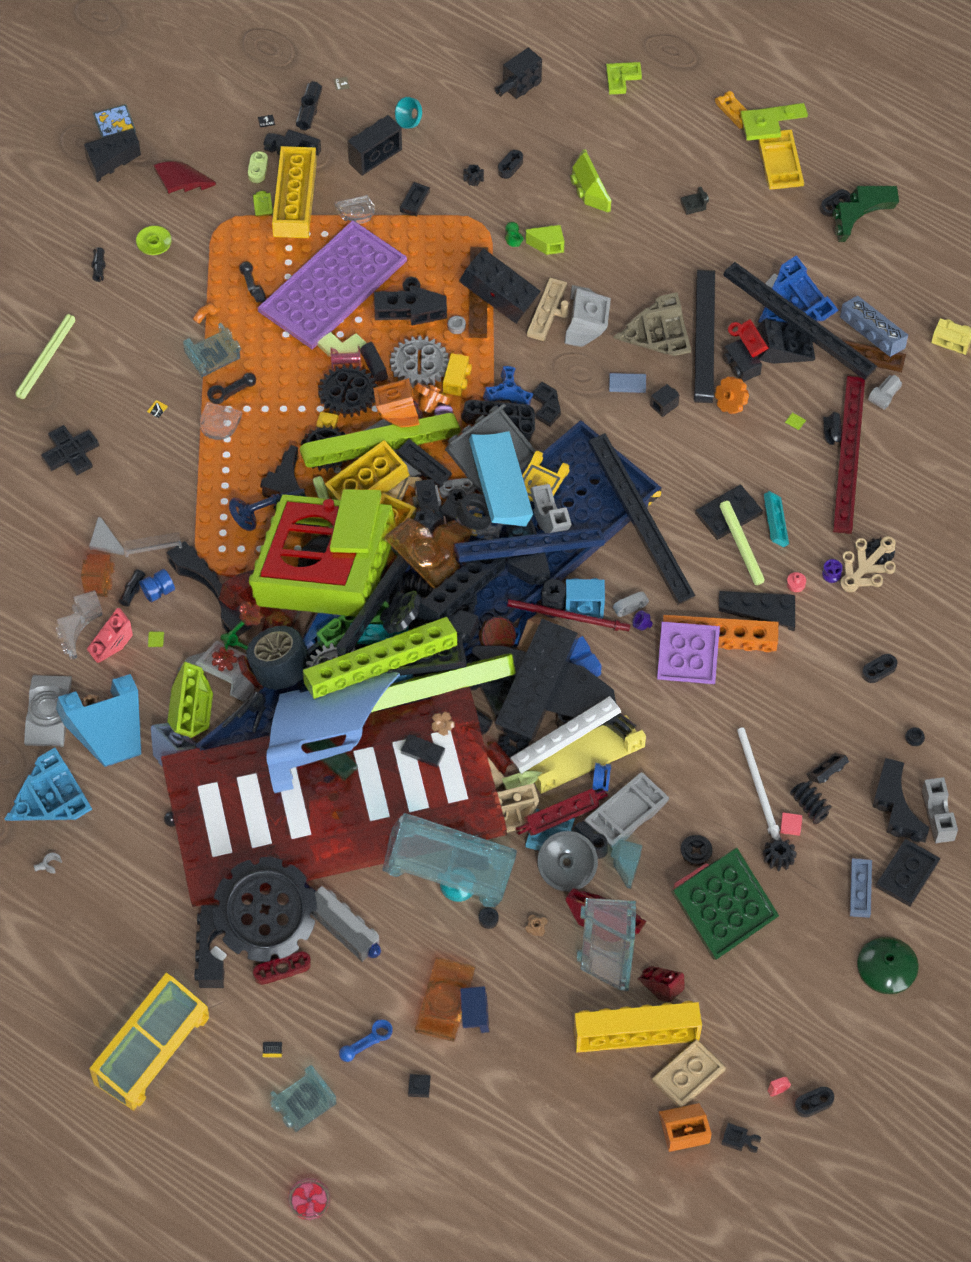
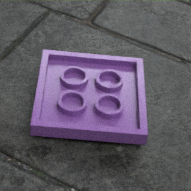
[657,622,720,684]

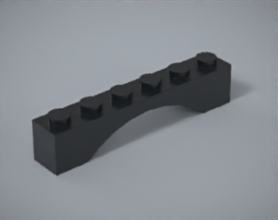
[166,541,252,637]

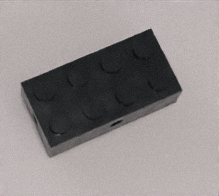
[459,248,541,324]

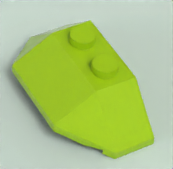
[570,149,611,212]
[167,662,213,738]

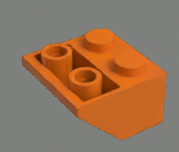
[659,1103,712,1152]

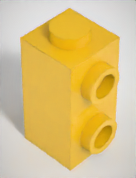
[443,353,472,396]

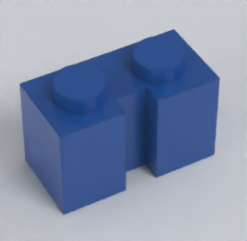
[569,636,602,677]

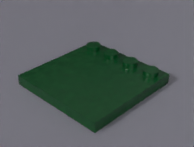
[671,848,779,960]

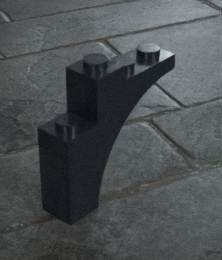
[260,445,320,527]

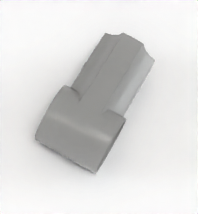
[868,375,902,410]

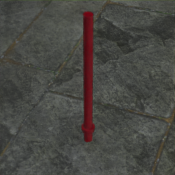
[506,599,630,632]

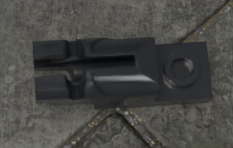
[263,130,321,156]

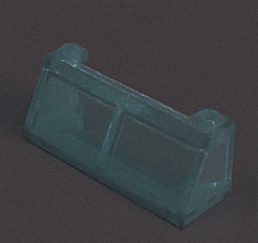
[382,813,517,907]

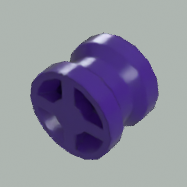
[822,559,842,583]

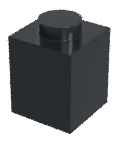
[650,384,680,417]

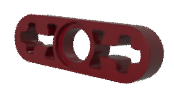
[253,952,311,985]

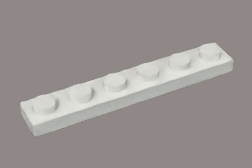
[511,696,621,774]

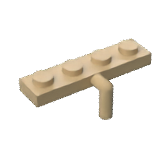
[527,278,568,341]

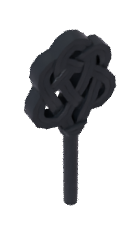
[380,575,422,634]

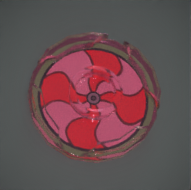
[288,1177,331,1221]

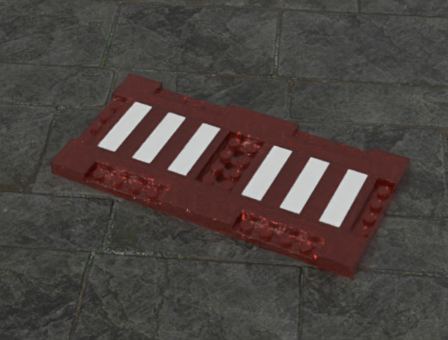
[161,687,507,907]

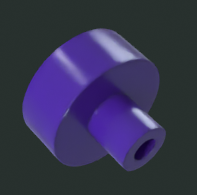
[633,610,653,631]

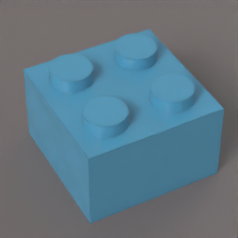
[565,578,605,618]

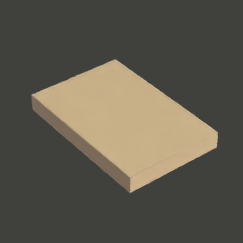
[652,1039,726,1107]

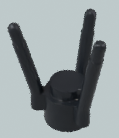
[222,692,266,733]

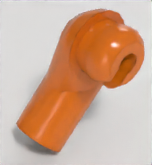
[193,303,218,324]

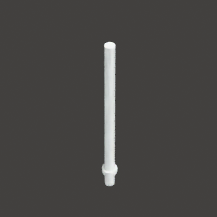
[737,728,780,841]

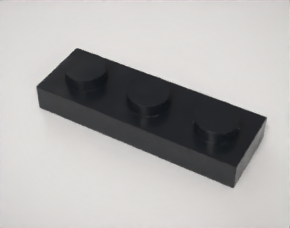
[397,439,452,489]

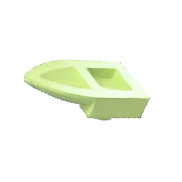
[502,771,542,790]

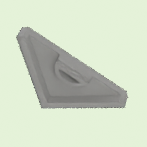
[89,517,125,555]

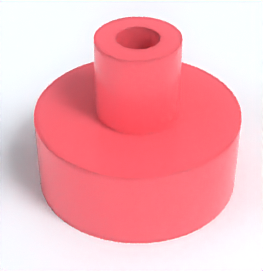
[787,572,806,592]

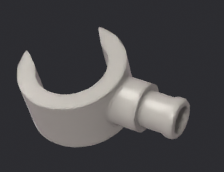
[34,853,62,873]

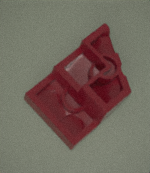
[154,161,216,194]

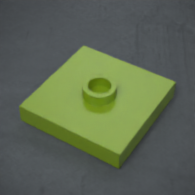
[740,108,781,140]

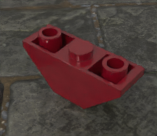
[637,966,685,1002]

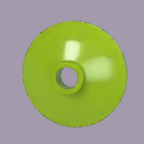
[136,226,172,255]

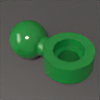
[505,222,524,247]

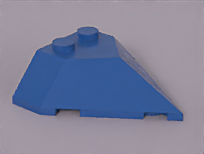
[758,255,838,323]

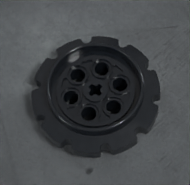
[212,857,317,962]

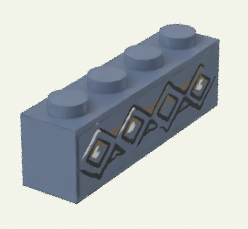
[840,296,908,357]

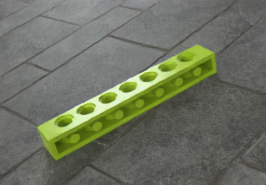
[303,617,457,699]

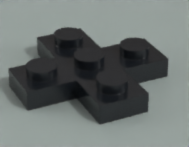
[41,425,99,476]

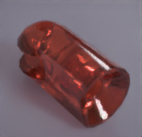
[482,741,514,774]

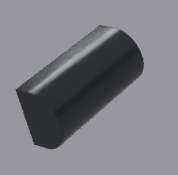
[360,342,388,381]

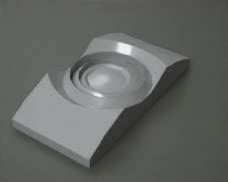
[24,675,72,747]
[585,772,669,848]

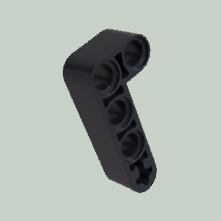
[461,400,535,442]

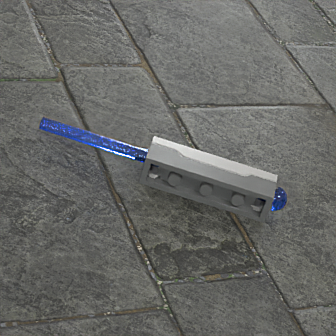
[266,849,381,962]

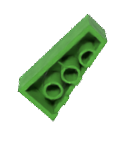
[316,601,389,651]

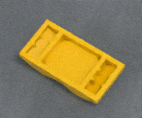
[758,130,804,189]

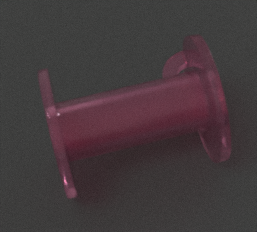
[331,346,361,371]

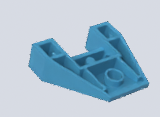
[56,674,141,767]

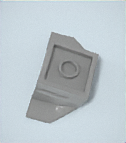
[565,285,611,347]
[178,641,254,702]

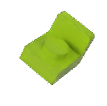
[253,191,273,216]

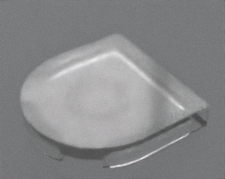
[335,195,375,224]
[200,402,242,440]

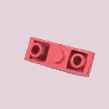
[87,608,133,663]

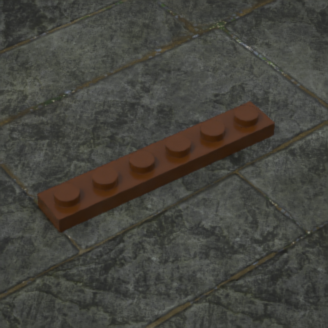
[469,247,488,338]

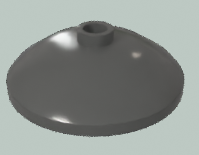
[537,831,598,892]

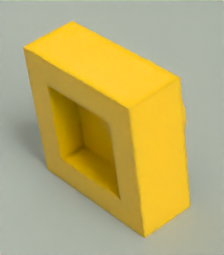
[316,412,338,429]

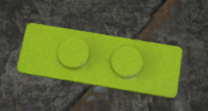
[757,103,808,121]

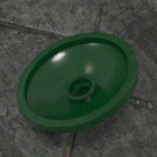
[857,937,919,994]

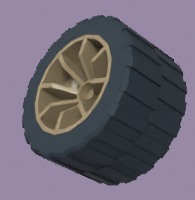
[246,626,311,690]

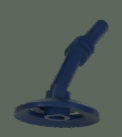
[229,489,305,531]

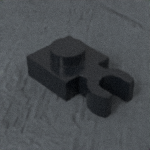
[721,1123,761,1153]

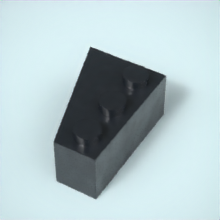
[84,129,141,182]

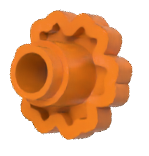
[715,377,749,414]
[415,382,451,413]

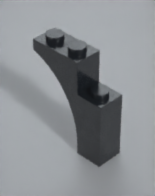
[873,758,930,843]

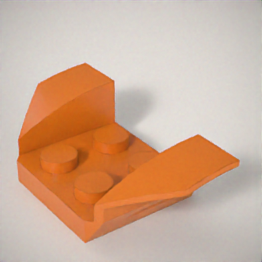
[373,378,420,428]

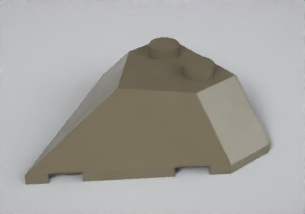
[613,292,691,356]

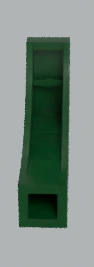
[833,186,899,242]

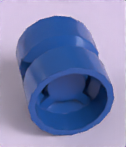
[140,569,175,603]

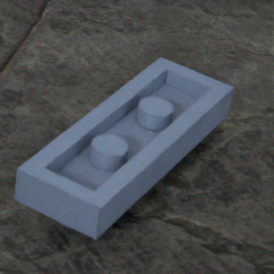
[850,858,872,918]

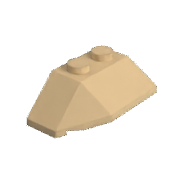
[457,783,539,838]

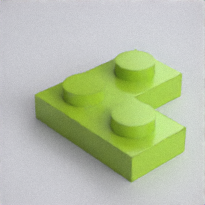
[606,62,642,95]

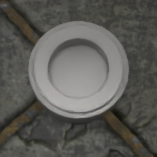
[448,316,466,334]

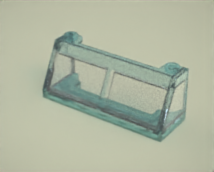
[577,898,636,991]

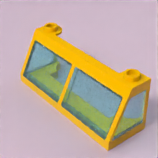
[89,973,209,1111]

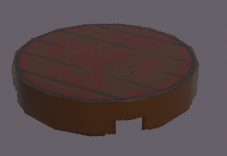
[479,616,516,648]

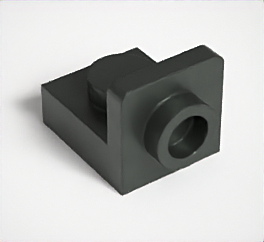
[680,187,709,215]

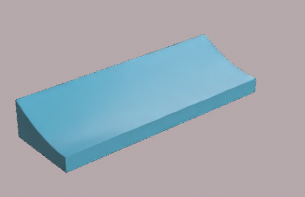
[469,431,533,527]

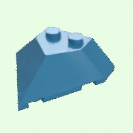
[5,748,92,821]

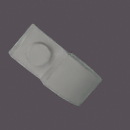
[530,484,572,533]

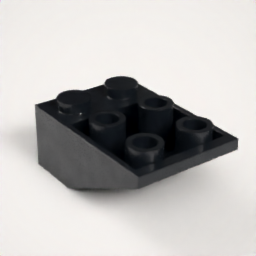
[756,319,816,364]

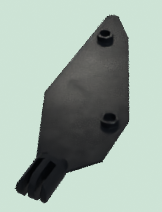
[472,646,637,740]

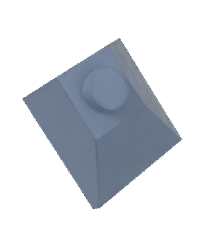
[151,723,197,768]

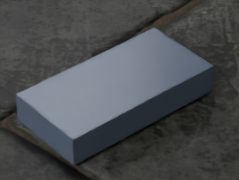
[609,373,646,393]

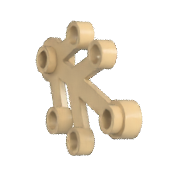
[841,536,896,592]

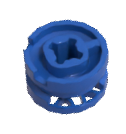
[593,763,611,792]

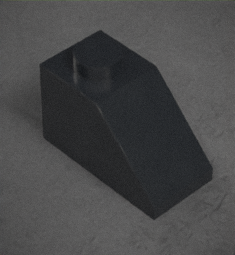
[507,553,550,585]

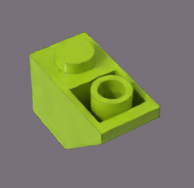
[525,225,564,255]

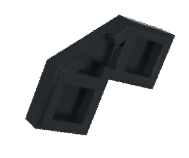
[532,382,561,427]

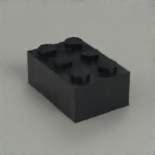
[348,115,402,176]

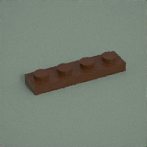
[831,340,906,373]

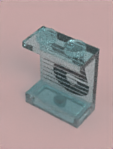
[183,323,241,377]
[270,1065,337,1132]

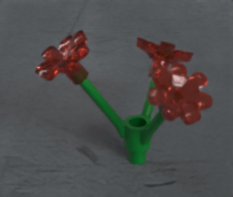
[212,602,263,671]

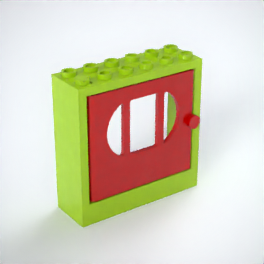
[249,495,397,617]

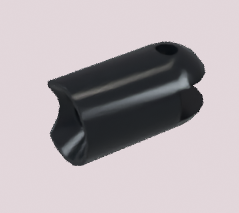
[823,412,842,445]

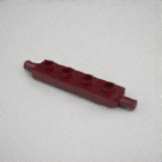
[515,788,608,836]

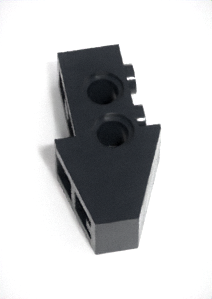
[374,285,447,325]

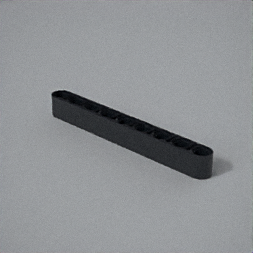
[694,269,715,403]

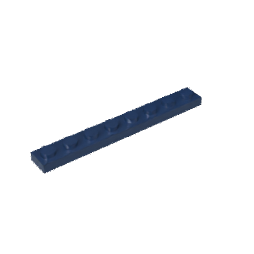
[454,527,605,562]

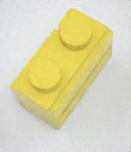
[931,318,971,355]

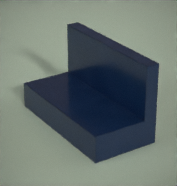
[460,986,489,1033]

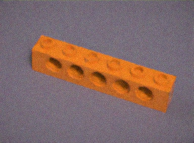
[663,615,779,652]

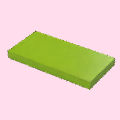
[330,489,381,553]

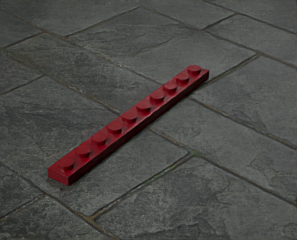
[833,376,865,534]

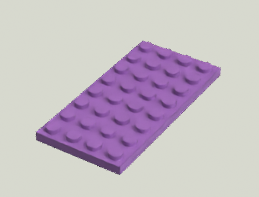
[258,221,407,349]

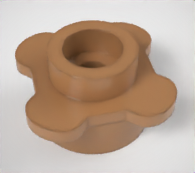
[525,915,548,936]

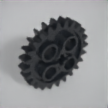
[318,364,377,418]

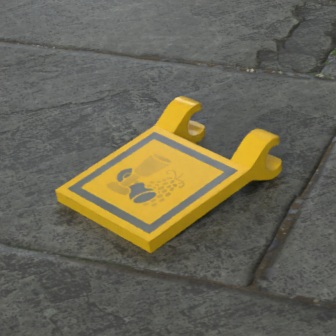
[522,451,569,502]

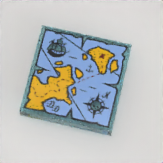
[93,104,136,138]

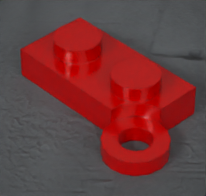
[728,319,769,358]

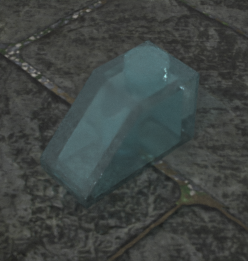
[611,839,642,889]

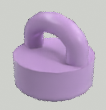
[435,404,453,416]

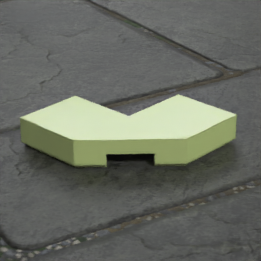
[317,332,366,358]

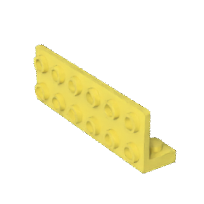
[527,715,646,794]

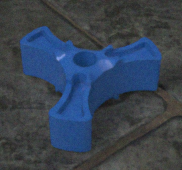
[483,366,533,405]

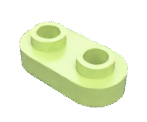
[248,151,268,183]

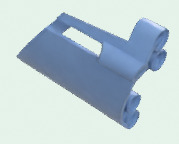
[267,672,400,793]

